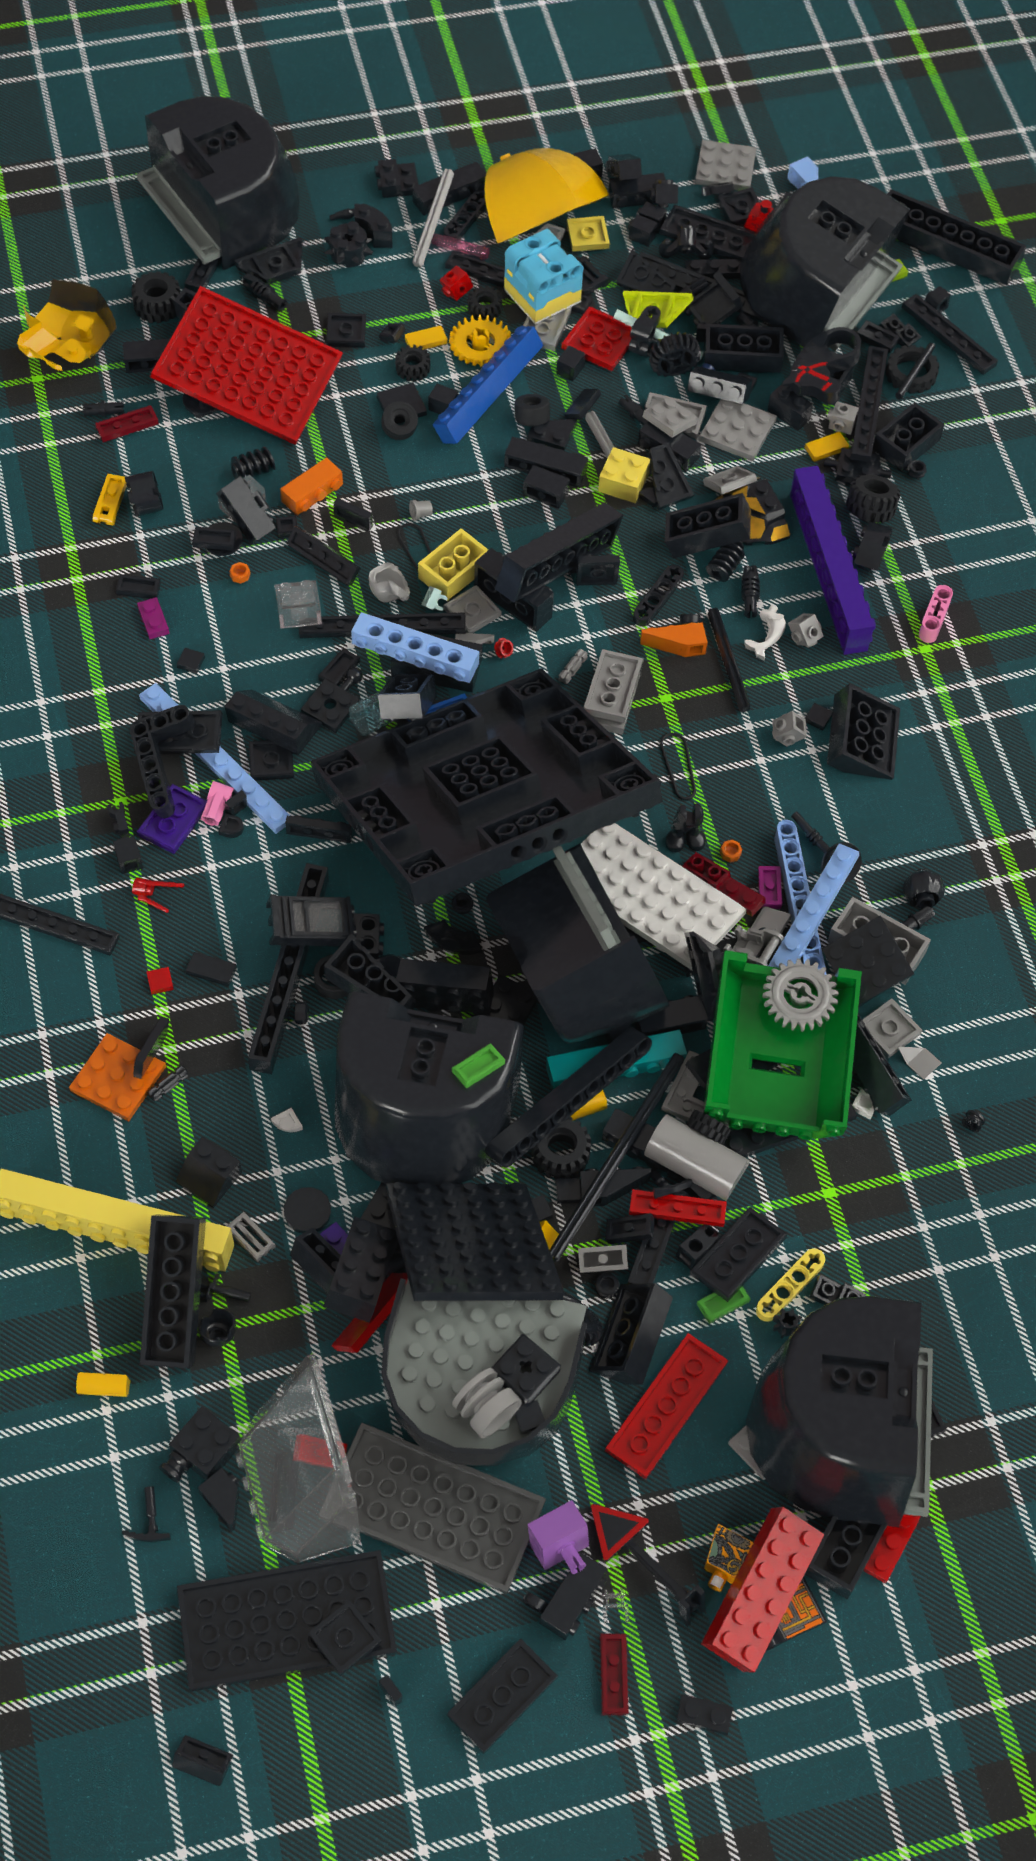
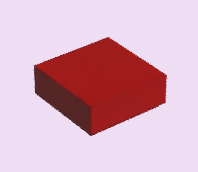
[147,967,174,995]

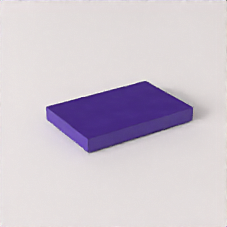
[137,784,207,854]

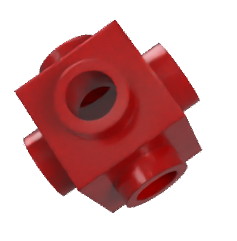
[440,265,474,301]

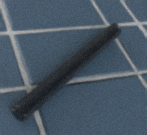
[708,608,751,712]

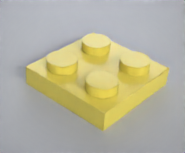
[567,216,610,252]

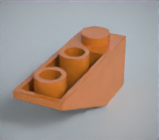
[640,622,708,657]

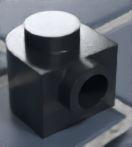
[925,286,951,313]

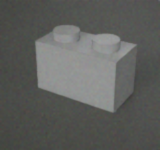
[578,1245,628,1273]

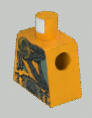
[704,1524,753,1592]

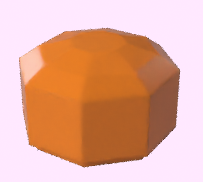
[229,562,251,584]
[720,840,742,863]

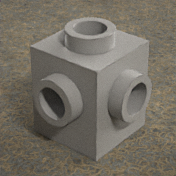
[827,402,859,435]
[788,613,824,647]
[772,711,807,747]

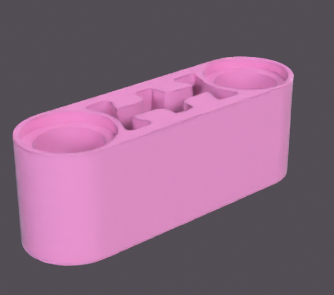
[919,585,953,643]

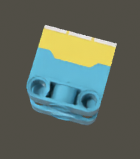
[504,229,584,324]

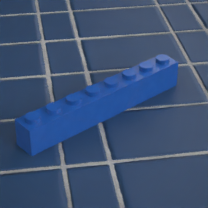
[432,326,544,444]

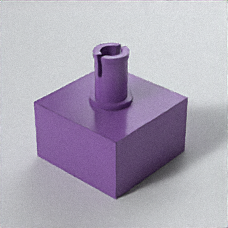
[527,1500,589,1574]

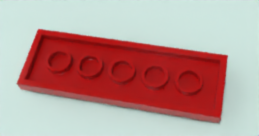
[605,1333,729,1479]

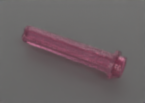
[431,233,490,260]

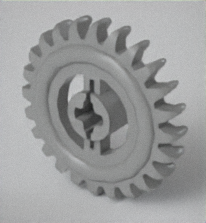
[762,958,839,1032]

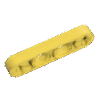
[756,1249,825,1322]

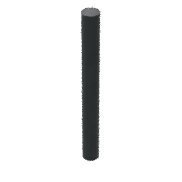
[895,343,935,399]

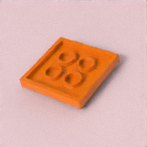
[69,1033,166,1122]

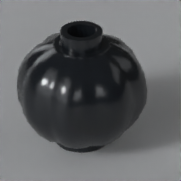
[903,868,945,909]

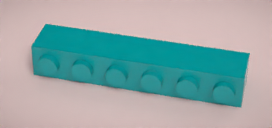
[546,1030,687,1090]

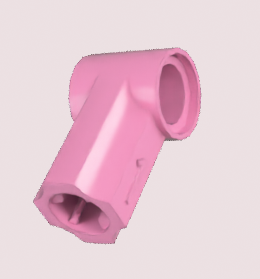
[201,781,234,826]

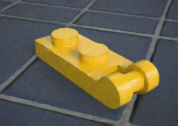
[93,474,127,526]

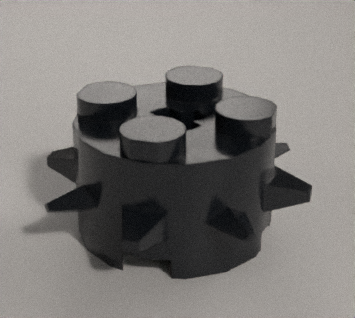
[324,221,373,268]

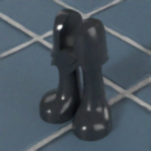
[665,803,706,852]

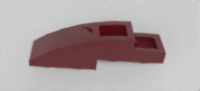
[682,852,766,917]

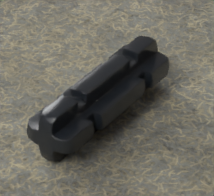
[148,1065,189,1101]

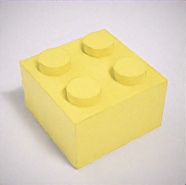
[598,447,650,503]

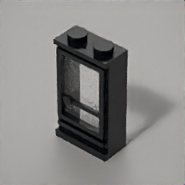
[266,894,357,946]

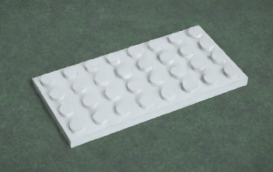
[581,823,746,970]

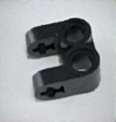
[629,306,661,358]

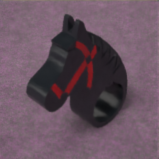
[782,327,861,405]

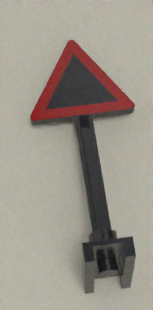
[591,1504,706,1627]

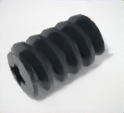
[231,446,275,480]
[706,541,745,582]

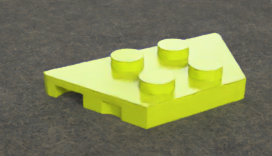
[623,291,694,328]

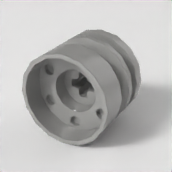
[452,1368,522,1438]

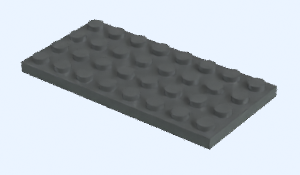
[320,1423,546,1594]

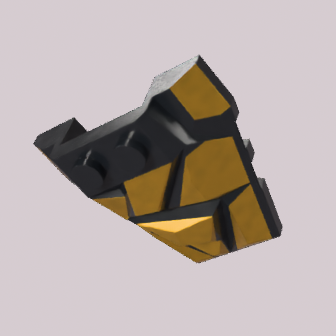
[712,477,790,546]

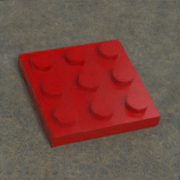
[561,306,632,371]

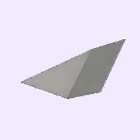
[898,1047,942,1080]

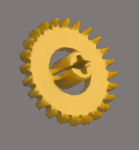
[449,314,511,367]

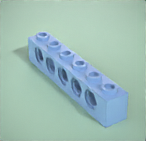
[351,612,479,683]

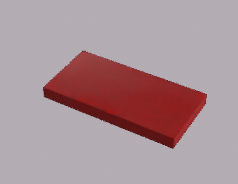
[331,1273,408,1353]

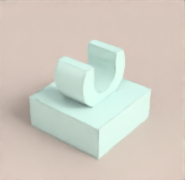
[421,586,448,610]

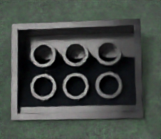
[827,684,900,780]

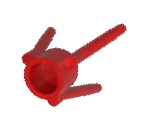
[132,877,185,913]

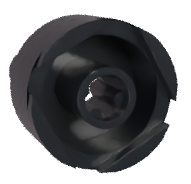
[125,471,164,517]

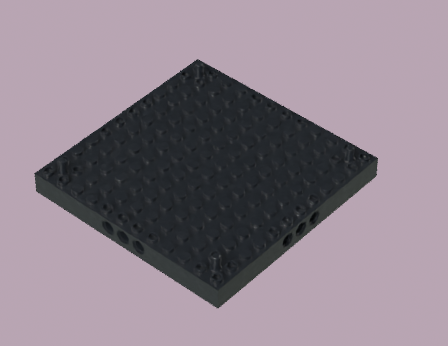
[310,668,663,906]

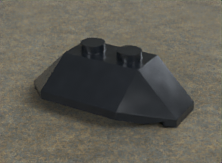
[684,931,724,1021]

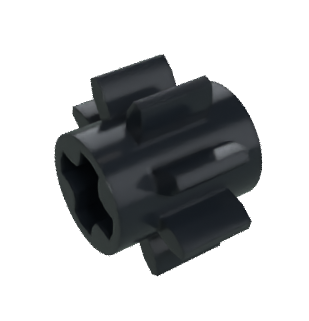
[773,1308,802,1339]

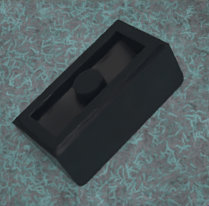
[172,1735,233,1786]

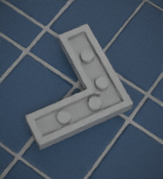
[661,1050,730,1128]

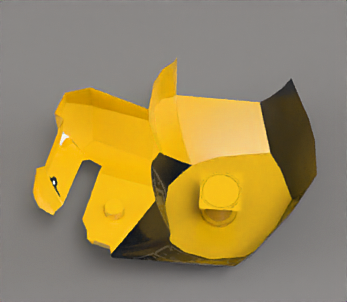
[17,279,117,371]

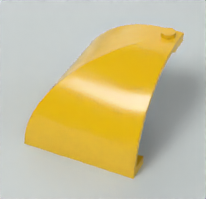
[485,148,609,244]

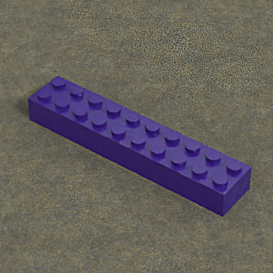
[790,466,876,655]

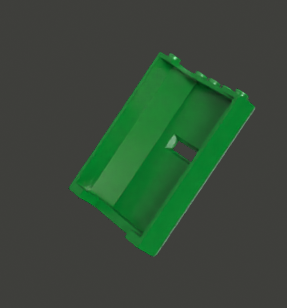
[703,950,862,1140]

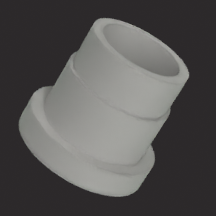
[409,500,433,521]

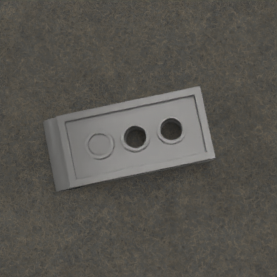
[584,649,644,735]

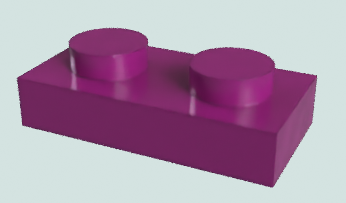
[137,597,170,639]
[758,866,782,909]

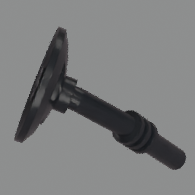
[791,811,862,884]

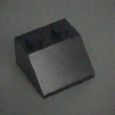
[176,1136,242,1208]

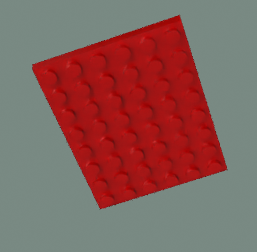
[151,286,343,445]

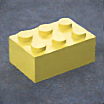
[418,528,488,602]

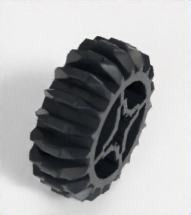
[648,332,701,377]

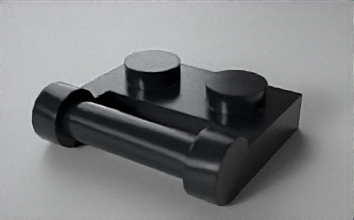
[577,256,610,295]

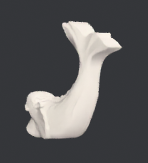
[744,604,786,661]

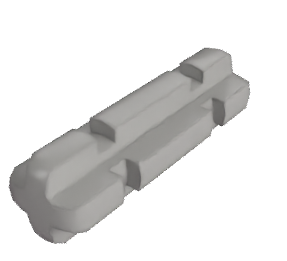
[559,649,588,684]

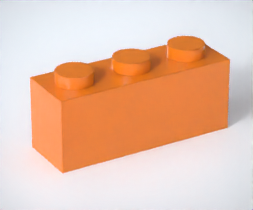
[280,457,343,515]

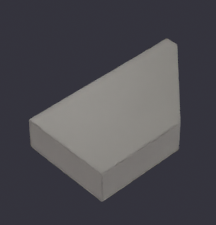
[455,633,494,644]

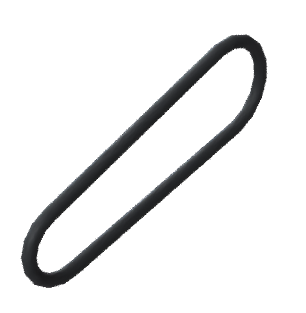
[397,523,431,572]
[660,733,696,800]

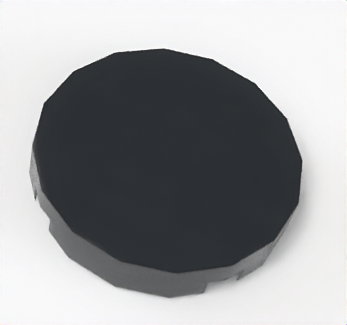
[284,1187,331,1233]

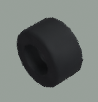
[514,394,550,426]

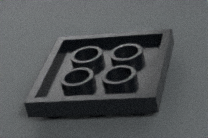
[822,915,915,1006]

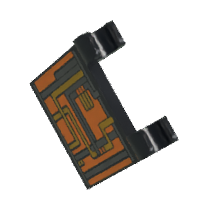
[766,1576,827,1651]

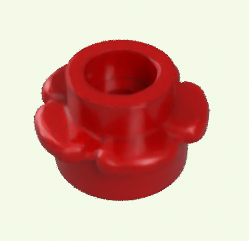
[494,638,513,658]

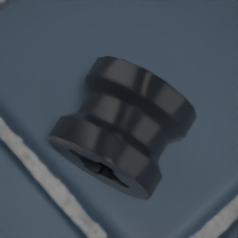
[159,1451,191,1483]

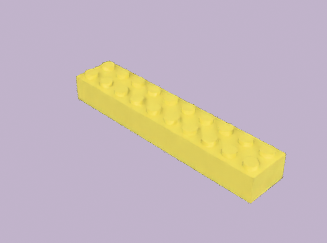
[0,1169,234,1272]

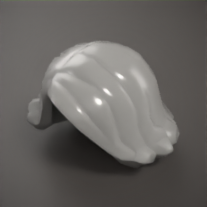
[368,562,410,603]

